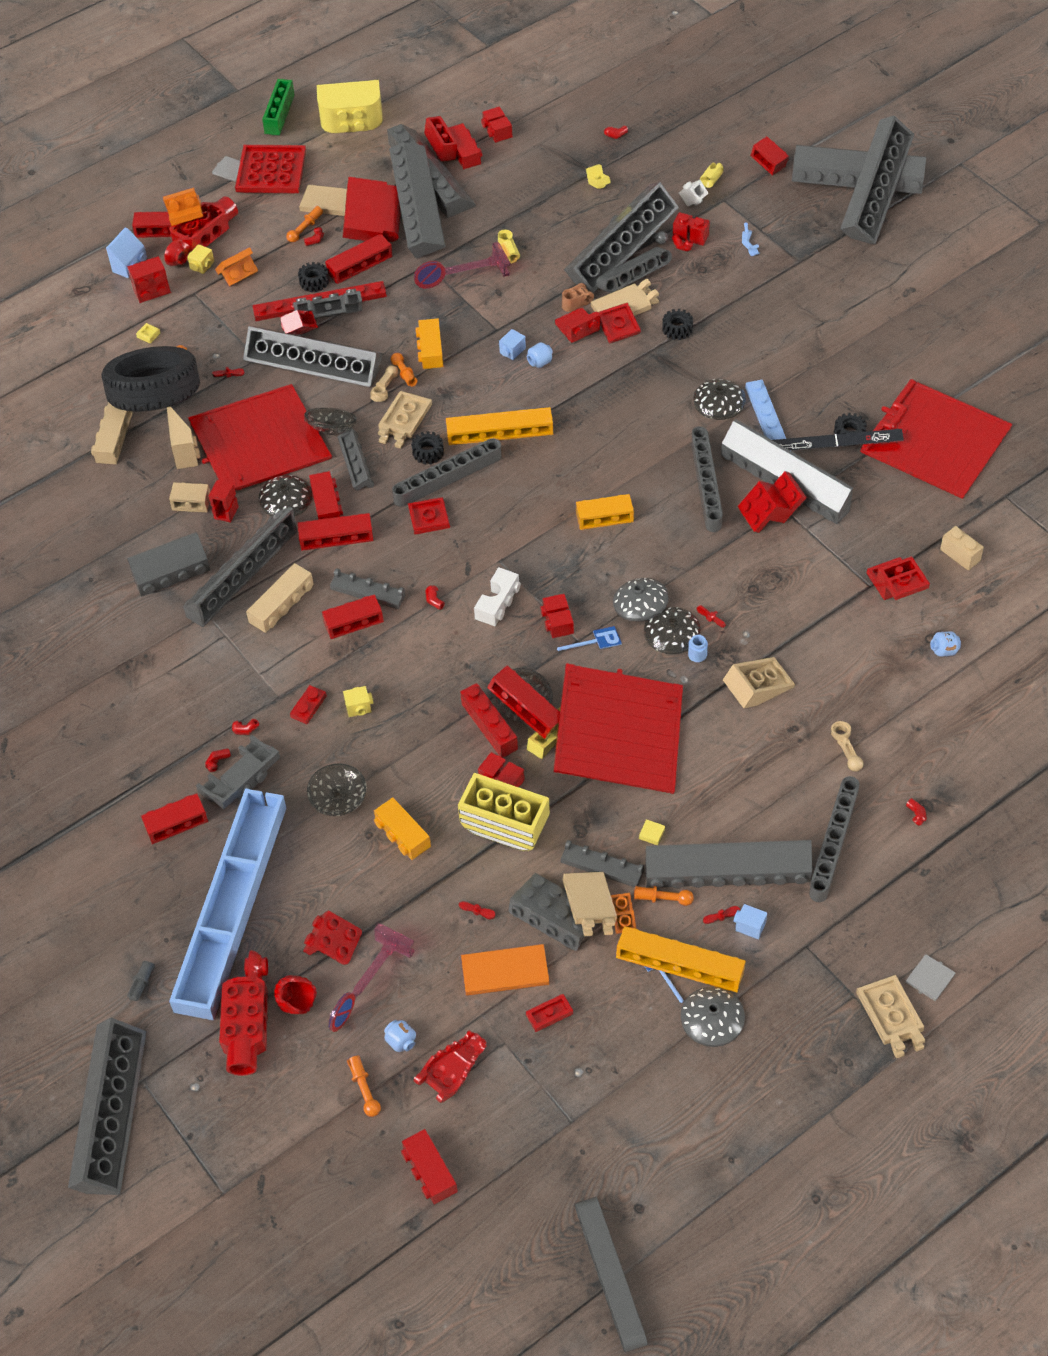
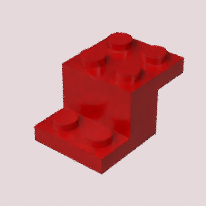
[737,471,807,533]
[867,556,930,600]

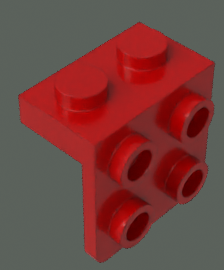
[555,308,600,343]
[303,910,362,965]

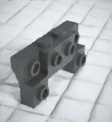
[293,289,362,319]
[196,735,280,809]

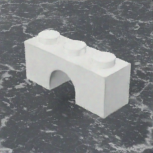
[474,567,521,626]

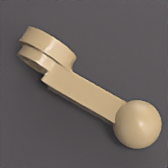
[370,365,399,402]
[831,721,863,772]

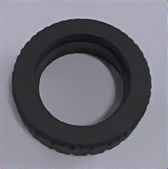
[101,346,200,412]

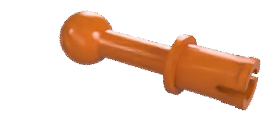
[286,206,323,242]
[390,353,418,387]
[634,886,694,906]
[347,1055,381,1117]

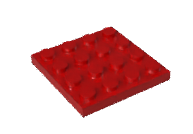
[235,145,306,193]

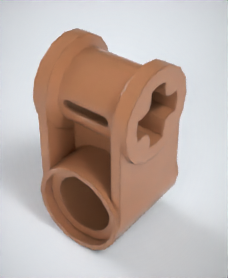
[562,283,594,312]

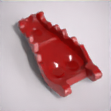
[414,1030,487,1103]

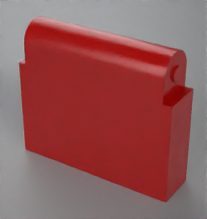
[342,177,401,242]

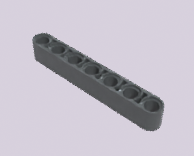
[691,426,723,532]
[392,438,501,507]
[809,776,859,902]
[575,1197,647,1353]

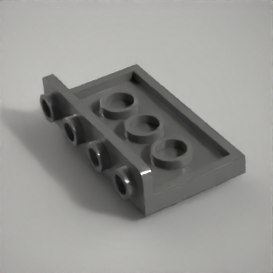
[508,873,597,951]

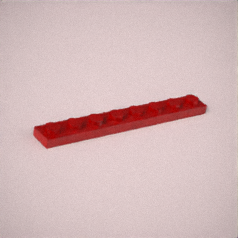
[252,281,387,321]

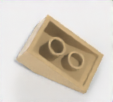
[167,406,200,469]
[723,657,795,708]

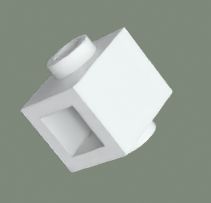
[679,180,708,207]

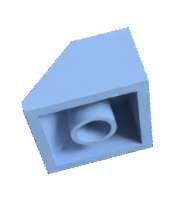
[106,227,147,278]

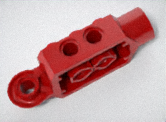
[164,196,238,266]
[219,950,269,1076]

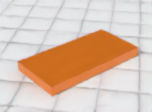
[461,944,549,996]

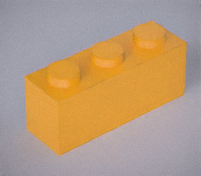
[416,318,443,369]
[576,494,634,530]
[374,797,431,860]

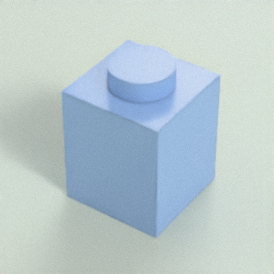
[499,329,526,360]
[734,904,767,940]

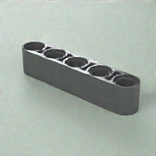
[597,247,672,293]

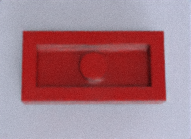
[290,685,327,724]
[526,994,573,1032]

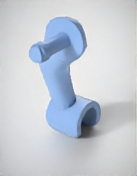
[742,222,760,256]

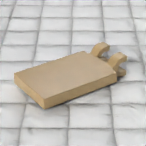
[299,185,347,216]
[591,279,659,316]
[378,391,432,449]
[563,872,617,936]
[856,975,925,1059]

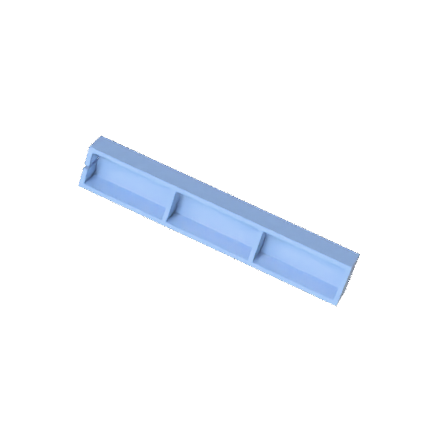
[169,789,286,1020]

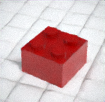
[127,256,171,303]

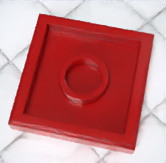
[598,302,641,344]
[408,497,450,535]

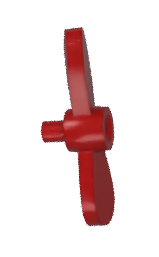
[212,367,245,378]
[696,605,726,628]
[459,901,496,920]
[703,906,740,924]

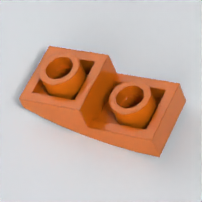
[611,893,636,934]

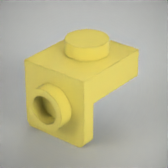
[586,164,611,189]

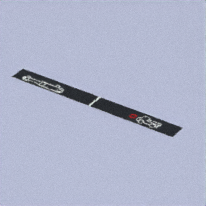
[772,429,904,450]

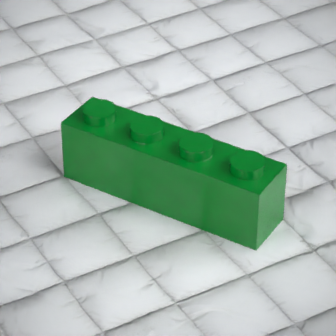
[262,79,295,136]

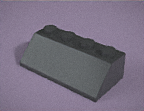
[127,532,210,597]

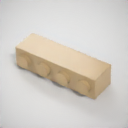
[91,402,133,464]
[246,563,314,633]

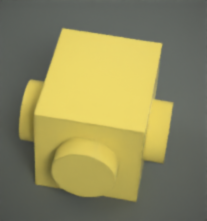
[187,244,214,274]
[343,686,374,717]

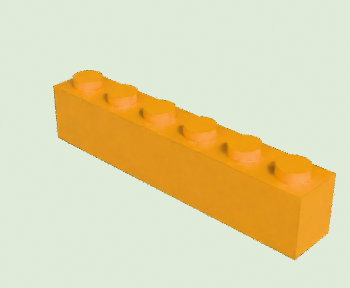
[446,407,553,445]
[616,926,746,993]

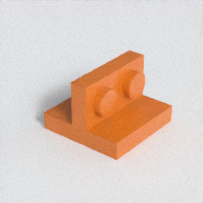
[163,188,203,226]
[215,247,258,287]

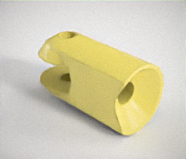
[700,163,724,188]

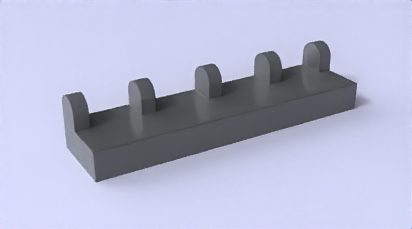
[337,428,374,491]
[330,568,406,609]
[561,840,644,887]

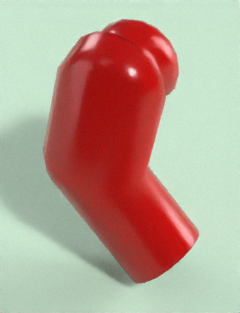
[604,125,628,139]
[304,227,324,246]
[672,234,693,252]
[425,585,445,610]
[232,719,259,736]
[205,748,231,772]
[906,798,927,826]

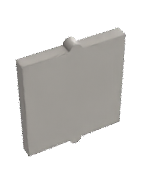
[212,156,240,182]
[905,954,955,1001]

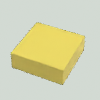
[136,323,160,344]
[639,819,665,845]

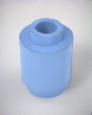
[688,635,708,662]

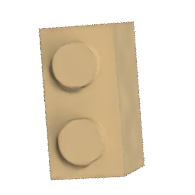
[169,483,210,512]
[940,526,984,571]

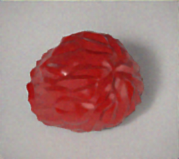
[274,975,317,1014]

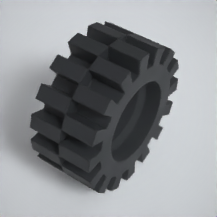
[298,262,329,292]
[662,309,693,340]
[834,413,867,446]
[411,431,444,465]

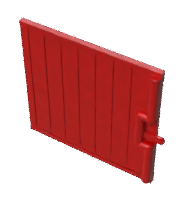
[860,379,1012,499]
[188,384,332,491]
[553,663,683,794]

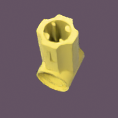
[498,229,520,263]

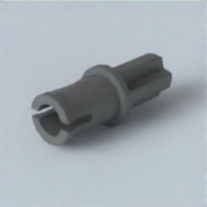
[127,961,155,1001]

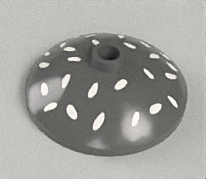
[613,578,669,621]
[681,987,745,1047]

